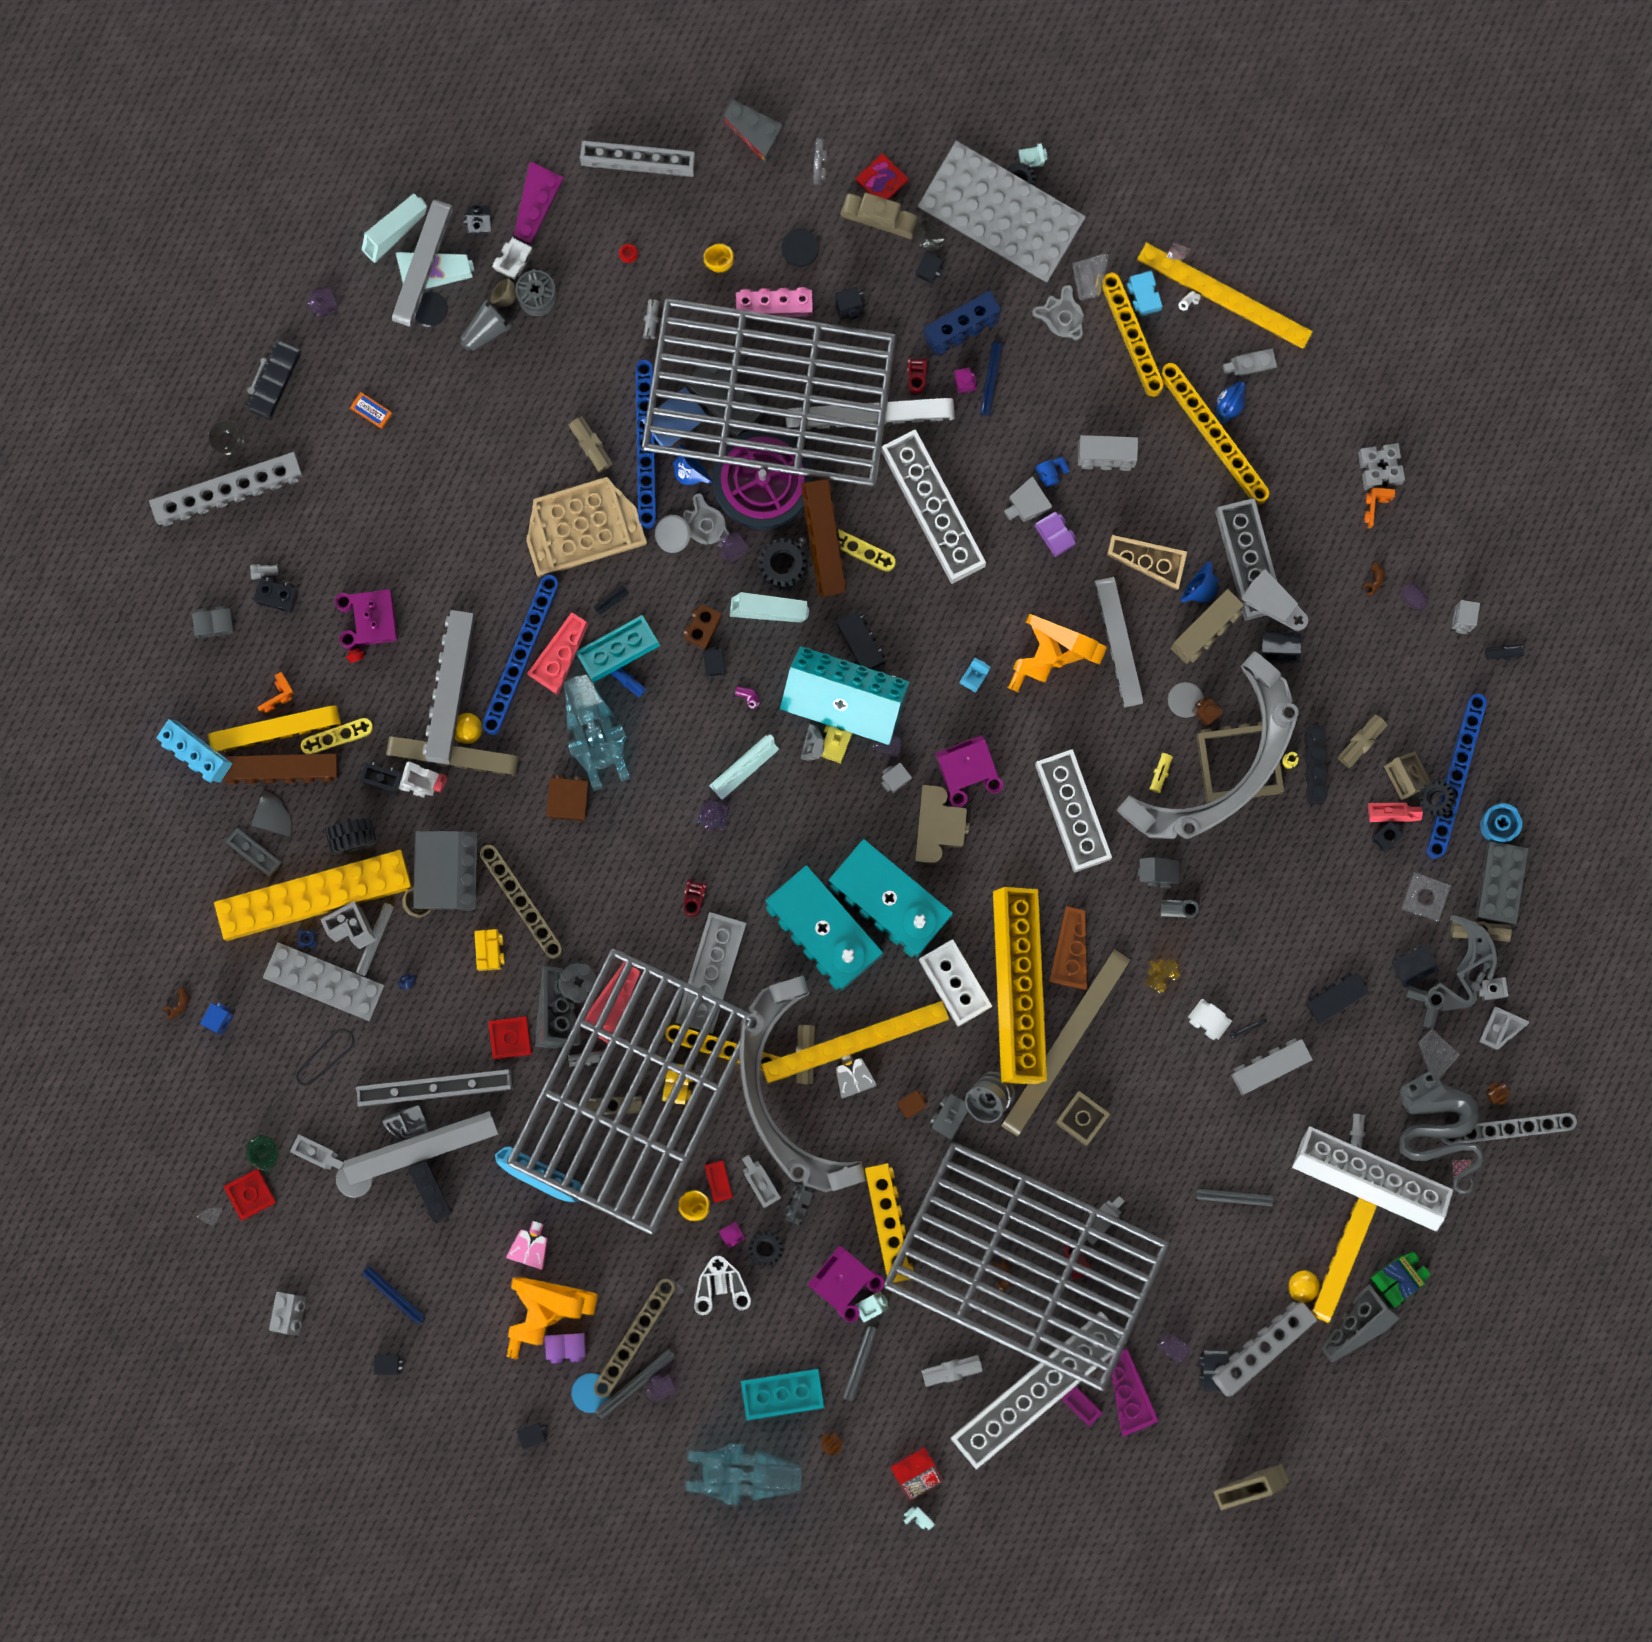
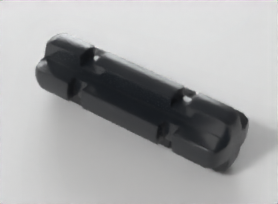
[594,586,628,615]

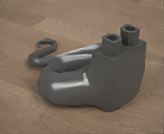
[1399,1070,1484,1194]

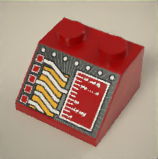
[890,1447,944,1501]

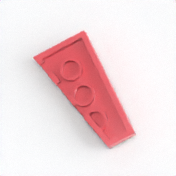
[527,613,588,695]
[585,962,641,1044]

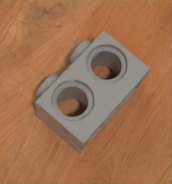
[1451,600,1480,634]

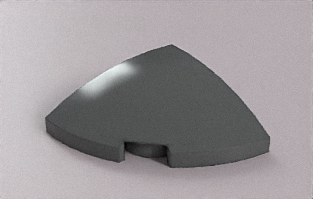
[251,791,292,837]
[382,1103,430,1139]

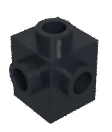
[464,205,492,234]

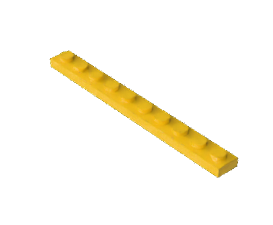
[1137,243,1313,349]
[761,1001,949,1084]

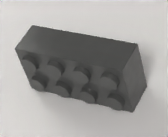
[686,356,765,437]
[1475,841,1528,926]

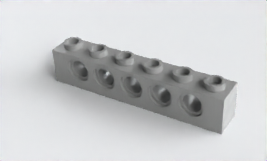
[580,141,695,177]
[1212,1302,1317,1396]

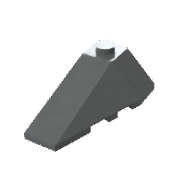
[536,966,580,1048]
[1321,1284,1400,1363]

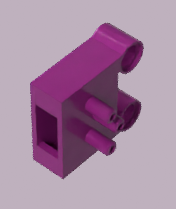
[335,589,398,650]
[935,735,1003,807]
[807,1245,884,1323]

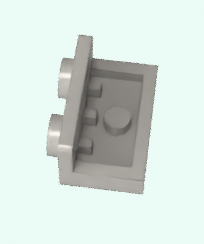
[269,1292,306,1336]

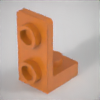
[1364,488,1395,529]
[257,672,295,713]

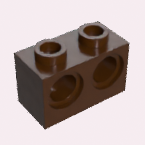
[683,604,722,650]

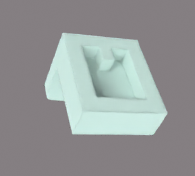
[1018,144,1047,168]
[855,1291,889,1322]
[904,1506,935,1530]

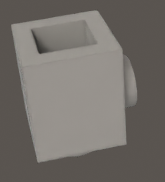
[881,763,912,794]

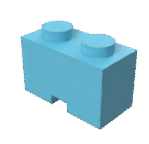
[1127,271,1162,317]

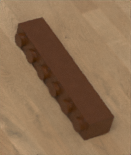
[801,479,847,597]
[222,754,339,785]

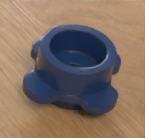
[297,929,317,948]
[398,973,417,990]

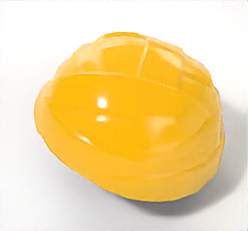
[704,244,734,273]
[454,713,482,744]
[678,1191,710,1221]
[1288,1271,1320,1303]

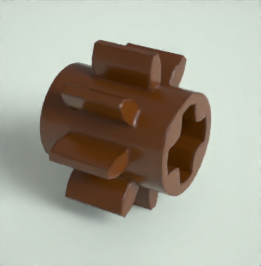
[1486,1082,1510,1106]
[820,1432,844,1456]

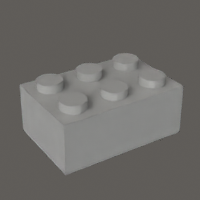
[1077,435,1138,471]

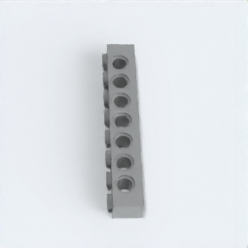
[149,452,303,526]

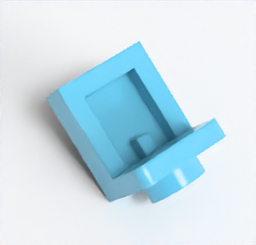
[959,658,991,693]

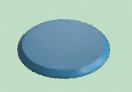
[571,1373,611,1413]

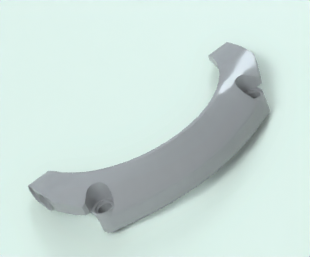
[1117,651,1298,839]
[740,975,867,1192]

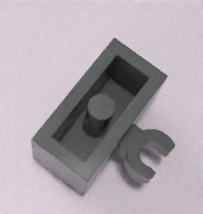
[1138,857,1179,888]
[930,1094,968,1139]

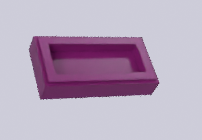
[1061,1386,1102,1426]

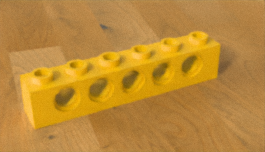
[865,1164,914,1283]

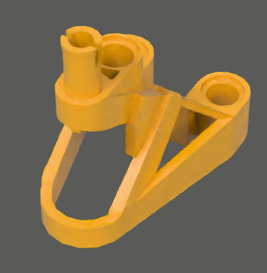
[1007,614,1107,693]
[506,1277,598,1359]

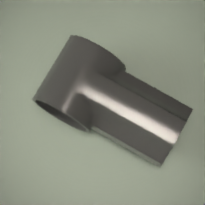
[1161,900,1199,919]

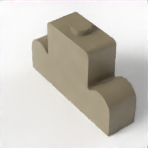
[840,193,918,239]
[915,785,969,865]
[1213,1464,1289,1510]

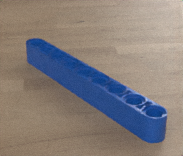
[635,360,656,529]
[483,575,559,735]
[1426,694,1487,859]

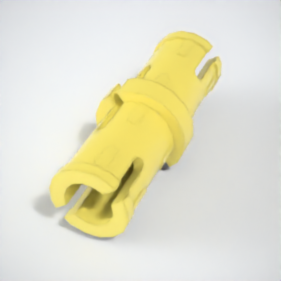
[1282,752,1299,769]
[1149,753,1173,793]

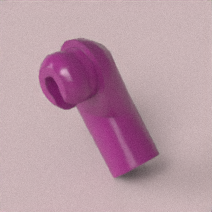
[735,686,759,709]

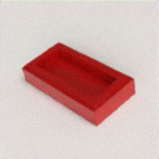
[705,1160,733,1203]

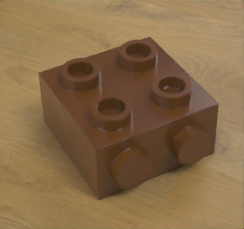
[546,775,589,822]

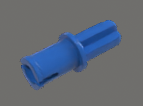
[611,668,646,697]

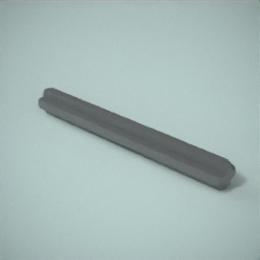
[595,1349,675,1419]

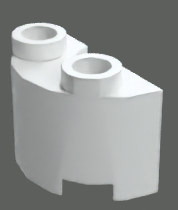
[493,238,532,280]
[399,762,439,798]
[1188,999,1232,1040]

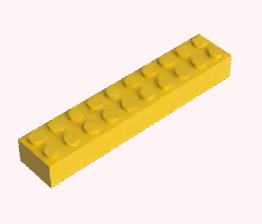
[214,850,412,941]
[993,887,1047,1084]

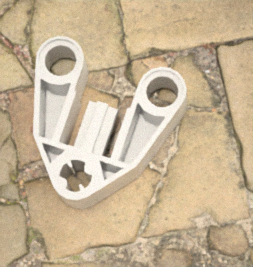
[694,1256,751,1315]

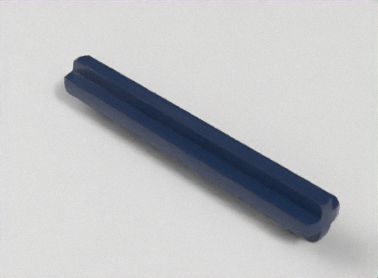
[980,342,1002,416]
[362,1266,425,1324]

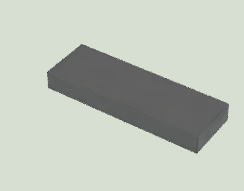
[225,827,282,878]

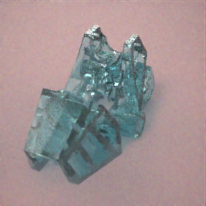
[564,675,630,791]
[685,1443,801,1505]

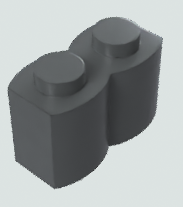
[192,606,235,638]

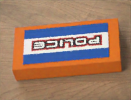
[350,392,392,429]

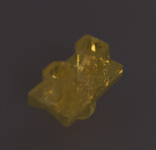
[1144,958,1181,993]

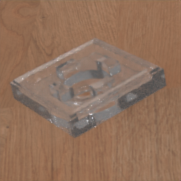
[1401,873,1451,922]

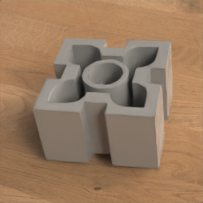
[1358,443,1405,490]

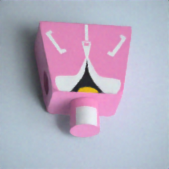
[506,1221,548,1270]

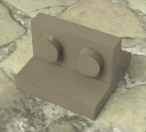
[1384,751,1430,800]

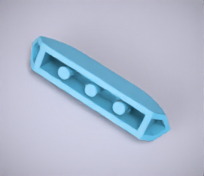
[495,1147,582,1202]

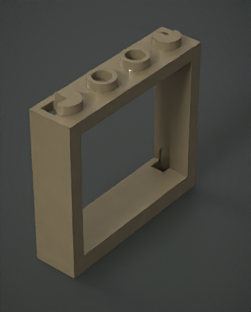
[1196,722,1284,804]

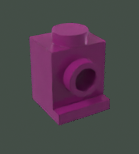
[954,367,977,394]
[719,1222,745,1248]

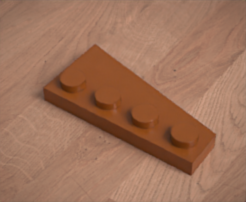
[1049,906,1087,991]

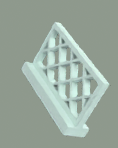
[709,734,779,800]

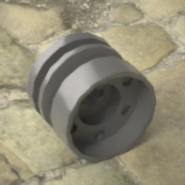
[516,270,557,316]
[965,1072,1015,1123]

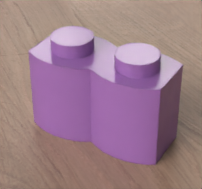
[1035,512,1076,557]
[545,1333,586,1363]

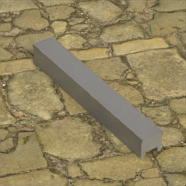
[356,1070,513,1107]
[343,1111,498,1185]

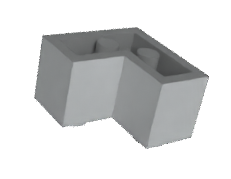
[320,901,376,949]

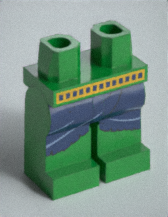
[1370,1252,1431,1308]

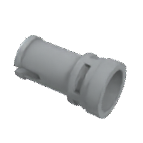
[250,564,279,580]

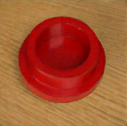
[619,244,638,263]
[346,648,365,663]

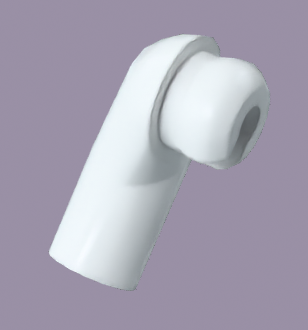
[1179,291,1201,311]

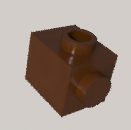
[1192,698,1223,725]
[896,1090,928,1119]

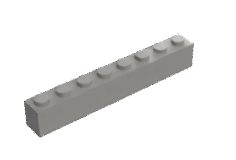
[423,610,475,764]

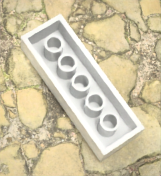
[1035,749,1112,873]

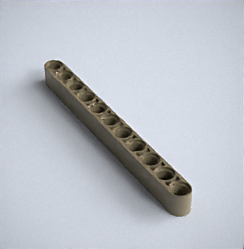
[1002,949,1130,1137]

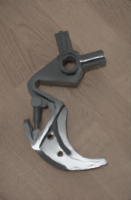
[1406,915,1497,1029]

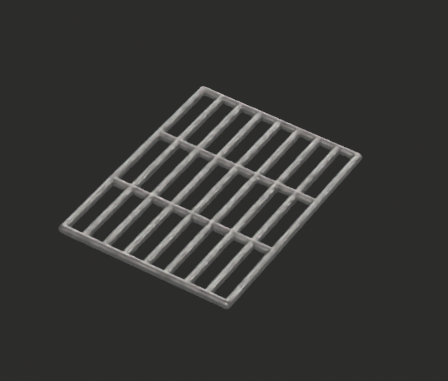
[642,298,897,486]
[507,948,756,1234]
[884,1142,1170,1391]

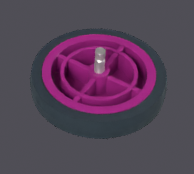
[713,430,813,530]

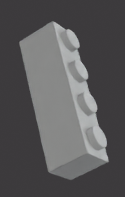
[1231,1038,1313,1095]

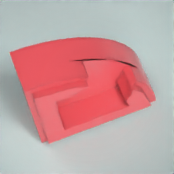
[433,773,448,793]

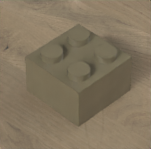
[1055,1091,1110,1146]

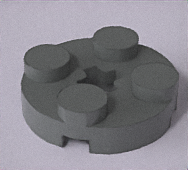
[558,963,597,1003]

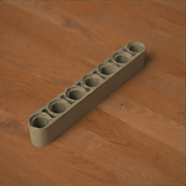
[386,737,519,776]
[480,845,563,959]
[594,1279,675,1397]

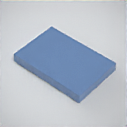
[641,387,706,447]

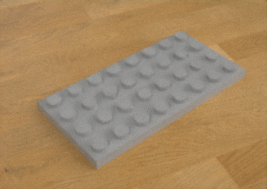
[918,141,1086,283]

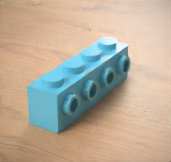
[157,719,232,783]

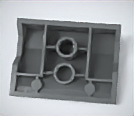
[413,831,477,911]

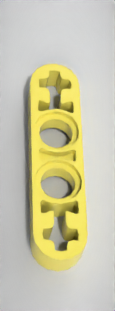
[837,529,896,572]
[301,718,373,754]

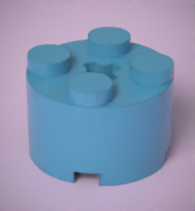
[1480,803,1522,844]

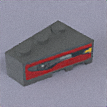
[724,99,783,163]

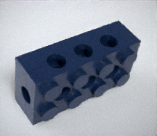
[923,290,1001,356]

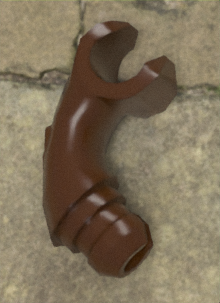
[1362,563,1385,597]
[162,988,190,1020]
[992,1256,1012,1292]

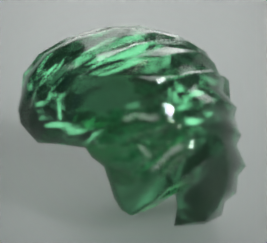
[245,1134,279,1172]

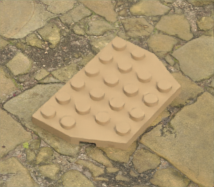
[526,477,647,577]

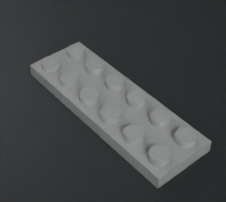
[675,912,746,1034]
[263,943,385,1021]

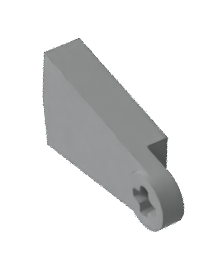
[1241,569,1308,631]

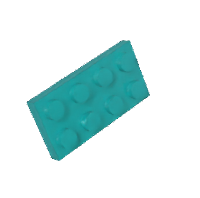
[576,615,660,683]
[741,1369,824,1420]

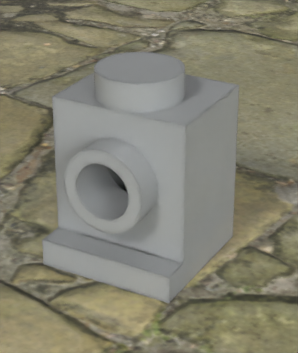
[1478,977,1508,1001]

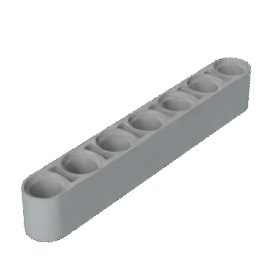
[392,200,453,327]
[1095,577,1143,708]
[1442,1113,1577,1145]

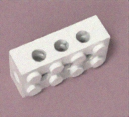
[919,939,992,1027]

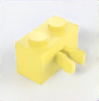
[821,725,852,764]

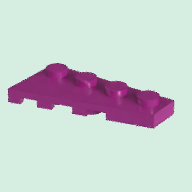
[514,162,564,245]
[1109,1348,1158,1437]

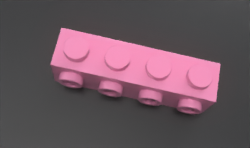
[736,287,812,319]

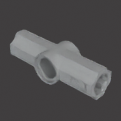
[921,1355,982,1387]

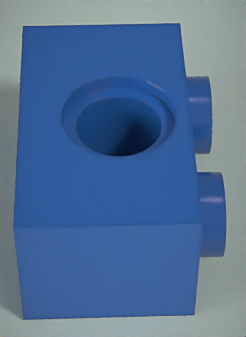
[200,1002,234,1035]

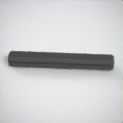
[1196,1189,1274,1206]
[843,1326,877,1401]

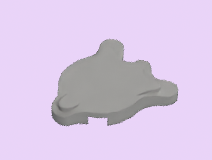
[1033,285,1084,340]
[683,493,730,545]

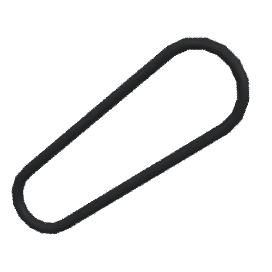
[296,1029,354,1086]

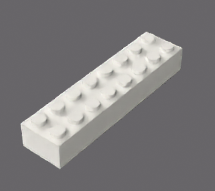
[881,429,986,584]
[1292,1126,1453,1231]

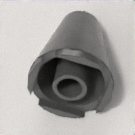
[460,299,513,351]

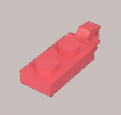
[1368,803,1423,822]

